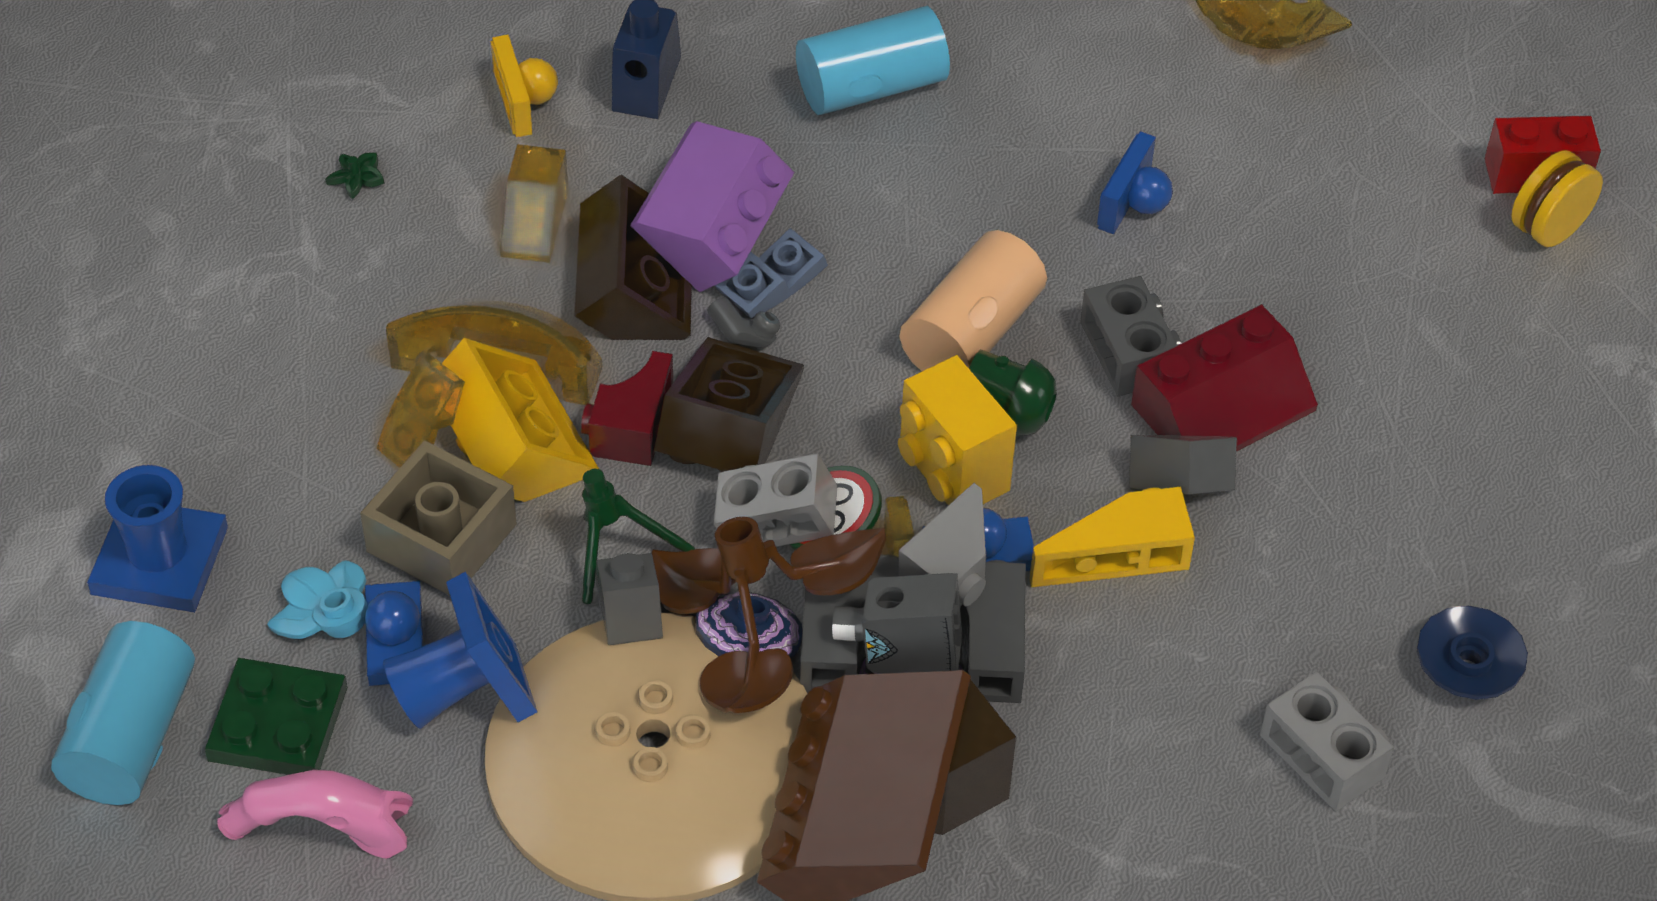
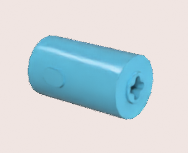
[796,6,950,115]
[51,621,195,805]

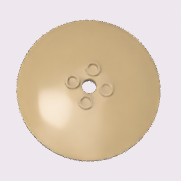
[485,613,807,901]

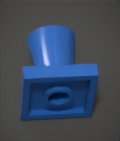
[87,465,228,613]
[383,571,538,729]

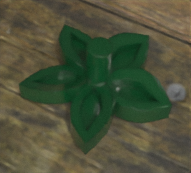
[325,153,385,199]

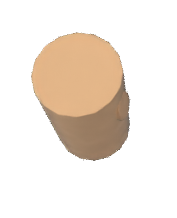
[899,230,1047,371]

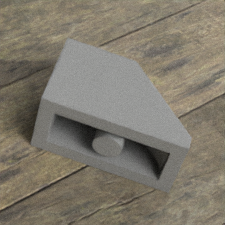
[899,483,986,606]

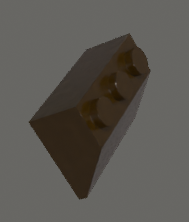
[574,175,692,340]

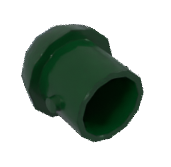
[969,349,1057,436]

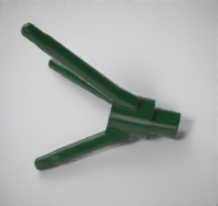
[582,469,695,604]

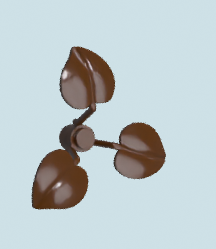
[651,517,887,713]

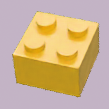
[898,355,1017,505]

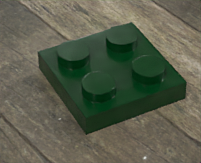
[205,657,348,775]

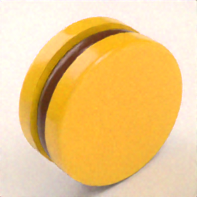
[1511,150,1603,247]

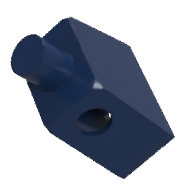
[612,0,681,119]

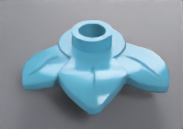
[267,560,367,639]

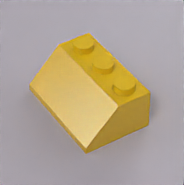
[426,338,599,502]

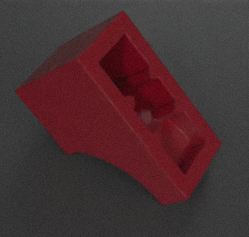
[581,351,674,466]

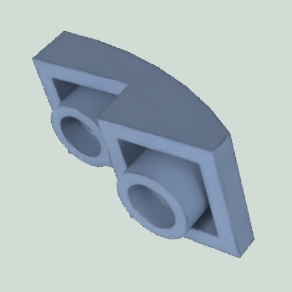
[715,228,828,318]

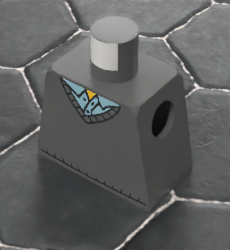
[832,573,962,674]

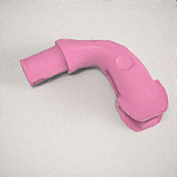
[217,770,413,859]

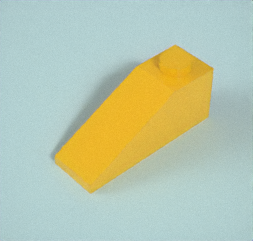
[1030,487,1195,587]

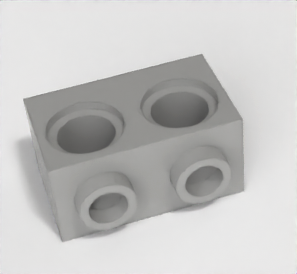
[713,453,837,547]
[1260,671,1394,812]

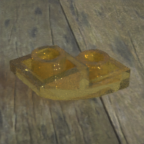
[376,354,465,468]

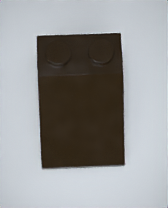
[654,337,804,472]

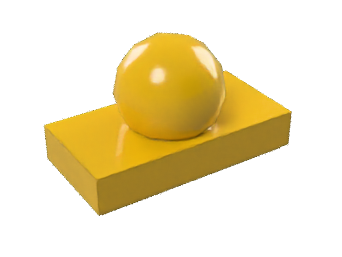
[490,34,558,137]

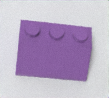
[630,121,794,292]

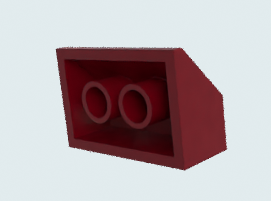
[1131,304,1318,452]

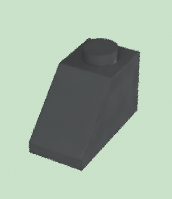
[596,553,663,645]

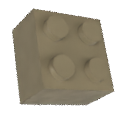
[360,440,517,595]

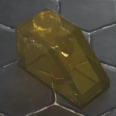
[500,144,569,263]

